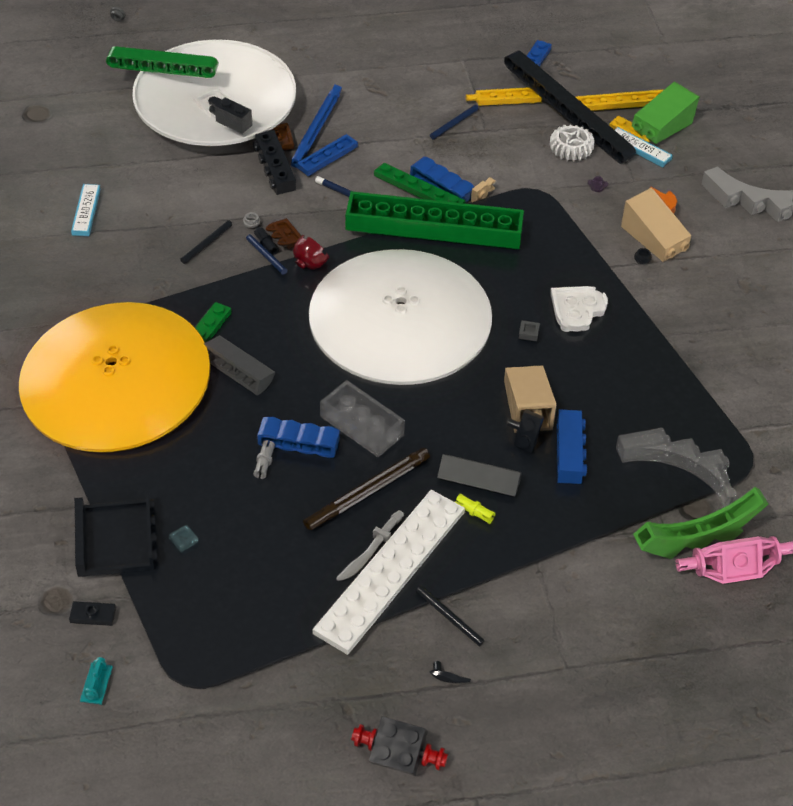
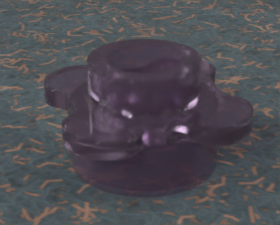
[588,176,608,192]

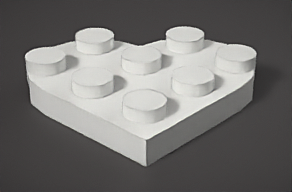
[551,286,608,332]

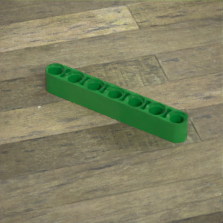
[106,46,219,78]

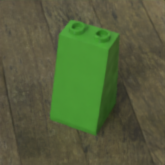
[632,82,700,144]

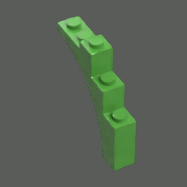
[633,487,769,559]

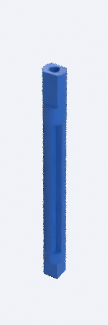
[291,85,342,168]

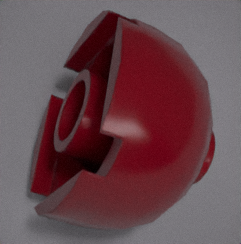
[293,235,329,270]

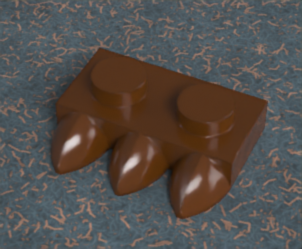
[266,218,301,249]

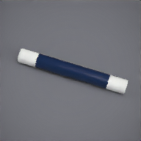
[315,176,351,197]

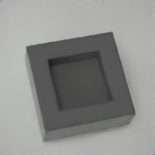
[519,320,540,341]

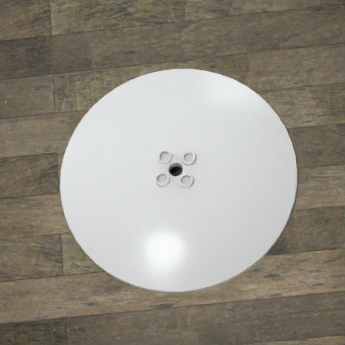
[132,40,296,146]
[309,249,492,385]

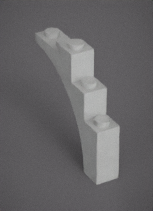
[701,166,793,222]

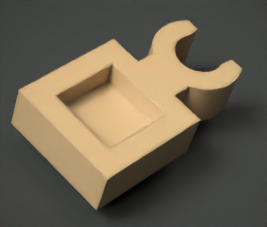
[471,177,496,202]

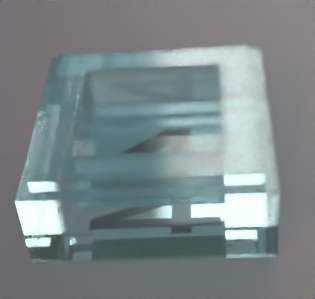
[169,525,198,552]

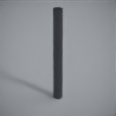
[180,220,232,264]
[416,586,485,646]

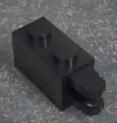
[208,96,252,134]

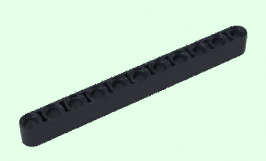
[504,50,636,164]

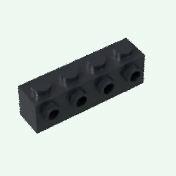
[253,130,296,195]

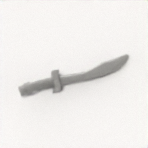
[336,510,404,581]

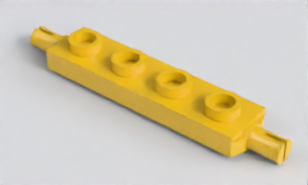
[466,87,542,106]

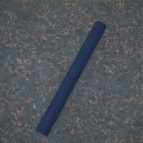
[430,105,479,140]
[246,234,287,275]

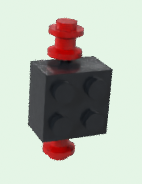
[351,716,448,776]

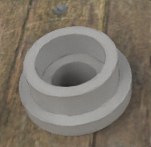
[243,212,260,228]

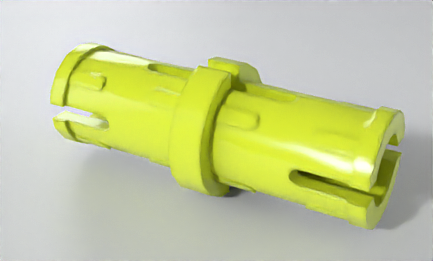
[455,494,496,524]

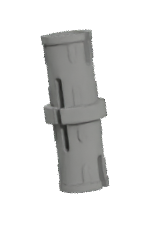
[253,440,275,479]

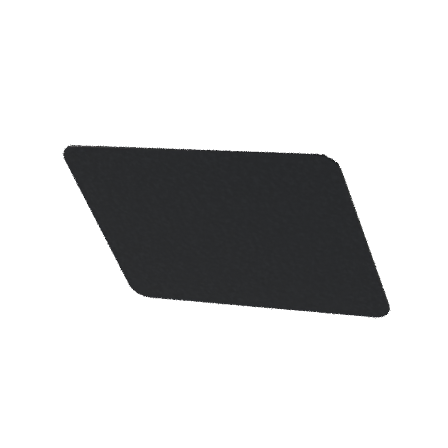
[32,188,753,689]

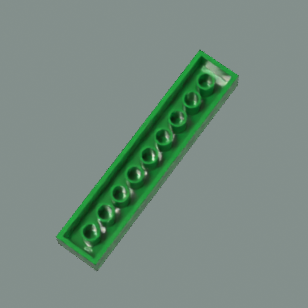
[345,191,524,249]

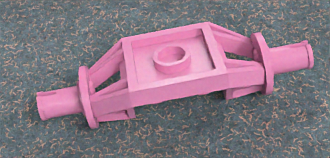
[675,536,793,584]

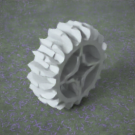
[550,124,594,162]

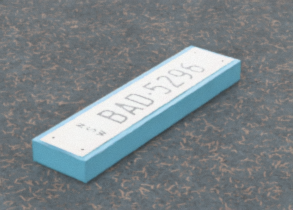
[615,127,673,167]
[71,184,101,236]

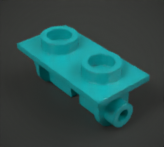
[80,657,113,705]

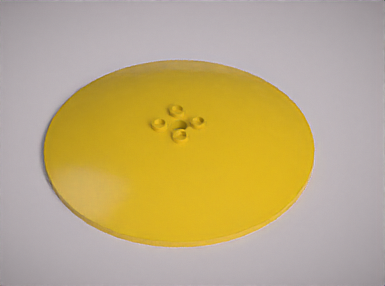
[19,302,210,452]

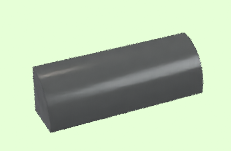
[204,335,275,395]
[437,454,522,496]

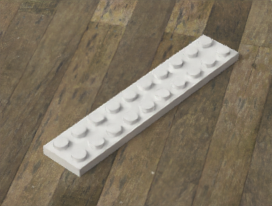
[313,490,465,655]

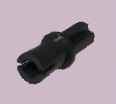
[254,227,279,255]

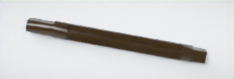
[303,448,430,530]

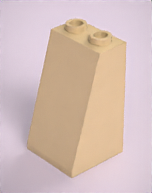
[621,188,691,262]
[504,366,556,433]

